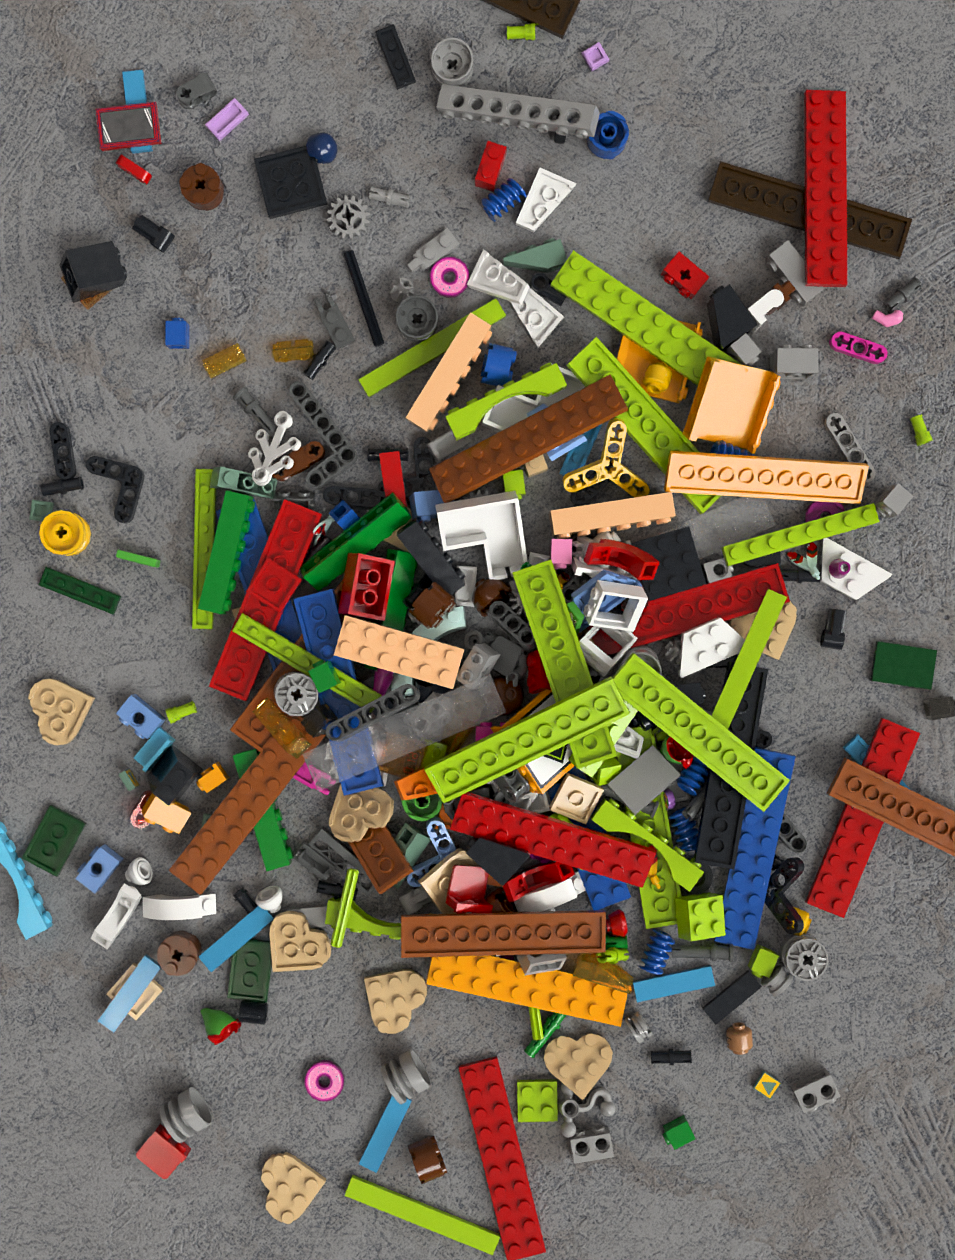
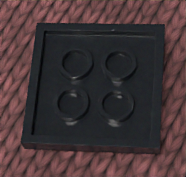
[254,146,328,219]
[631,526,706,601]

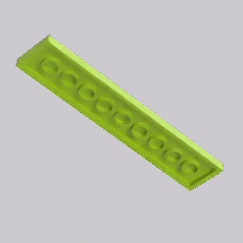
[550,250,741,385]
[566,337,721,514]
[512,560,618,769]
[612,653,790,812]
[424,676,630,803]
[616,726,681,929]

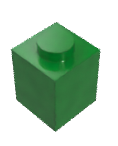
[308,660,341,693]
[662,1115,696,1150]

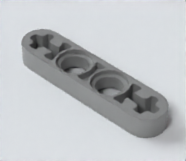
[824,413,876,483]

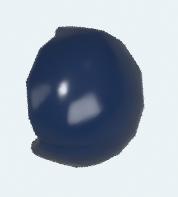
[306,132,338,164]

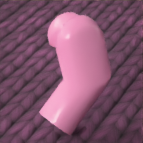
[872,310,903,327]

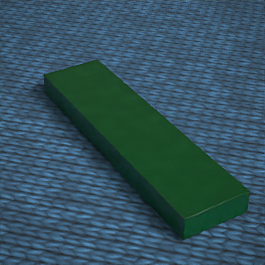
[38,567,121,615]

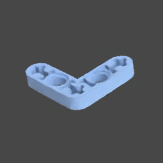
[407,817,457,887]

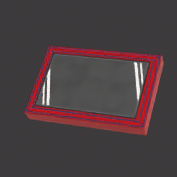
[96,102,161,151]

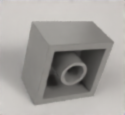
[769,345,818,380]

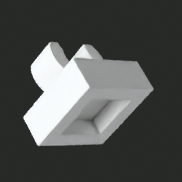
[572,536,595,558]

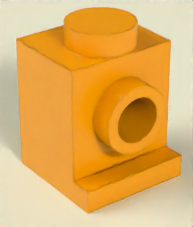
[196,761,230,793]

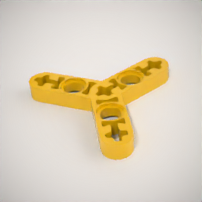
[562,418,649,498]

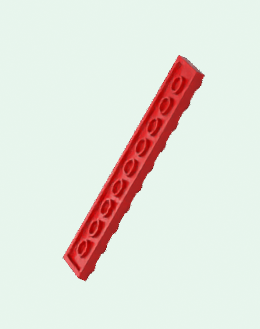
[804,90,848,287]
[209,499,322,701]
[587,563,790,656]
[805,718,920,918]
[450,792,656,888]
[459,1056,546,1260]

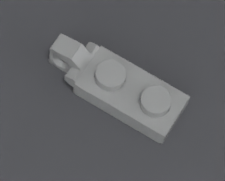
[407,228,460,274]

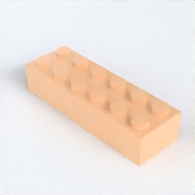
[406,312,492,432]
[549,492,676,539]
[334,615,464,689]

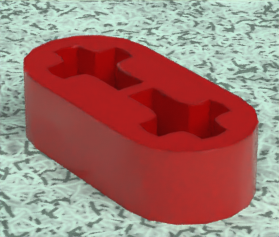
[115,154,152,185]

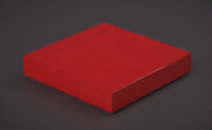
[246,557,302,613]

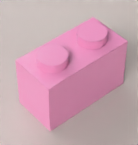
[549,539,572,569]

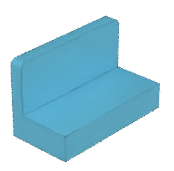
[134,727,175,772]

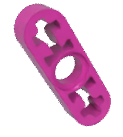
[829,332,887,364]

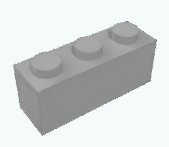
[766,240,825,307]

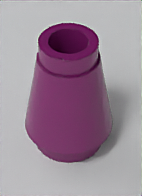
[829,559,851,579]
[373,668,394,696]

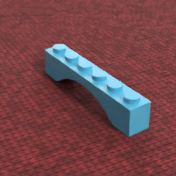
[0,822,53,940]

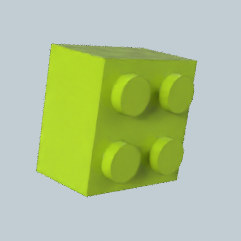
[675,892,726,942]

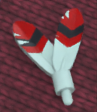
[313,515,335,545]
[787,542,820,580]

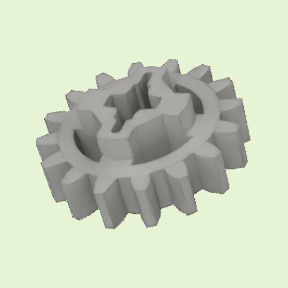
[327,195,371,241]

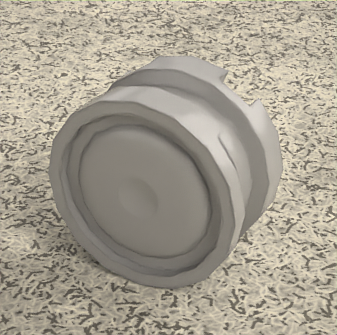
[761,964,793,996]
[625,1011,653,1044]

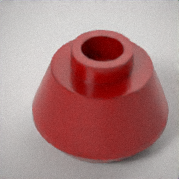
[606,909,628,937]

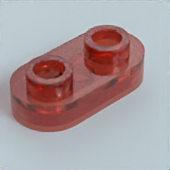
[130,790,152,829]

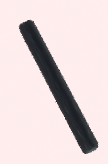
[344,250,384,347]

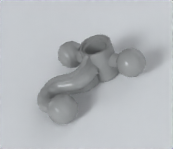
[558,1083,616,1138]

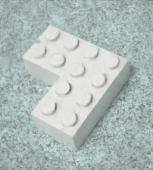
[482,363,585,453]
[435,491,528,580]

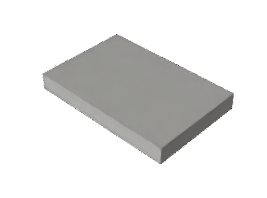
[608,745,680,815]

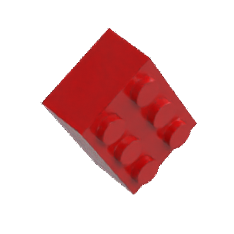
[338,553,395,621]

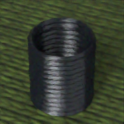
[238,1000,268,1025]

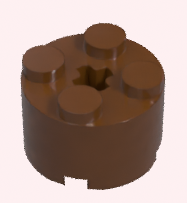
[179,163,224,211]
[409,582,456,629]
[157,931,202,976]
[407,1135,448,1184]

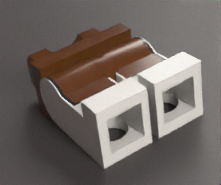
[747,280,796,333]

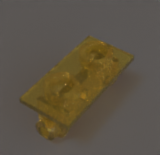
[272,339,314,362]
[202,343,247,379]

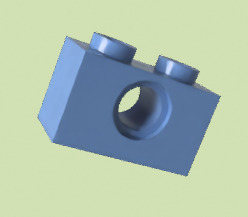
[116,694,166,739]
[76,844,124,894]

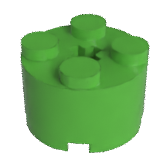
[402,794,442,821]

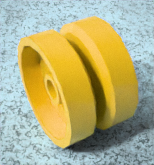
[39,510,91,556]

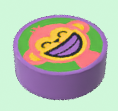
[663,789,675,810]

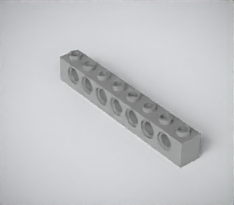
[436,84,600,138]

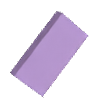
[205,98,249,141]

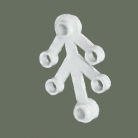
[248,411,301,486]

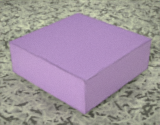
[581,42,609,72]

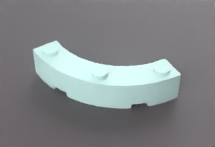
[391,606,467,696]

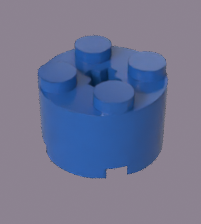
[587,111,629,159]
[480,343,517,387]

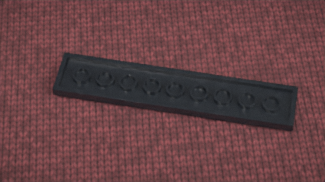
[693,662,768,870]

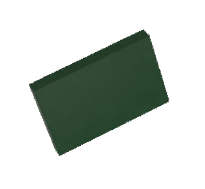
[870,641,937,690]
[22,805,87,877]
[227,939,272,1003]

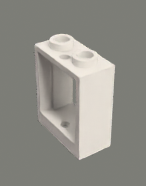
[583,580,648,632]
[579,626,638,677]

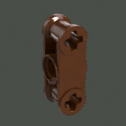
[272,441,325,481]

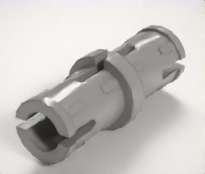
[369,186,411,208]

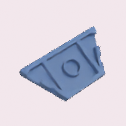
[571,570,643,633]

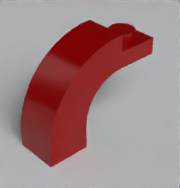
[583,539,660,580]
[503,860,575,902]

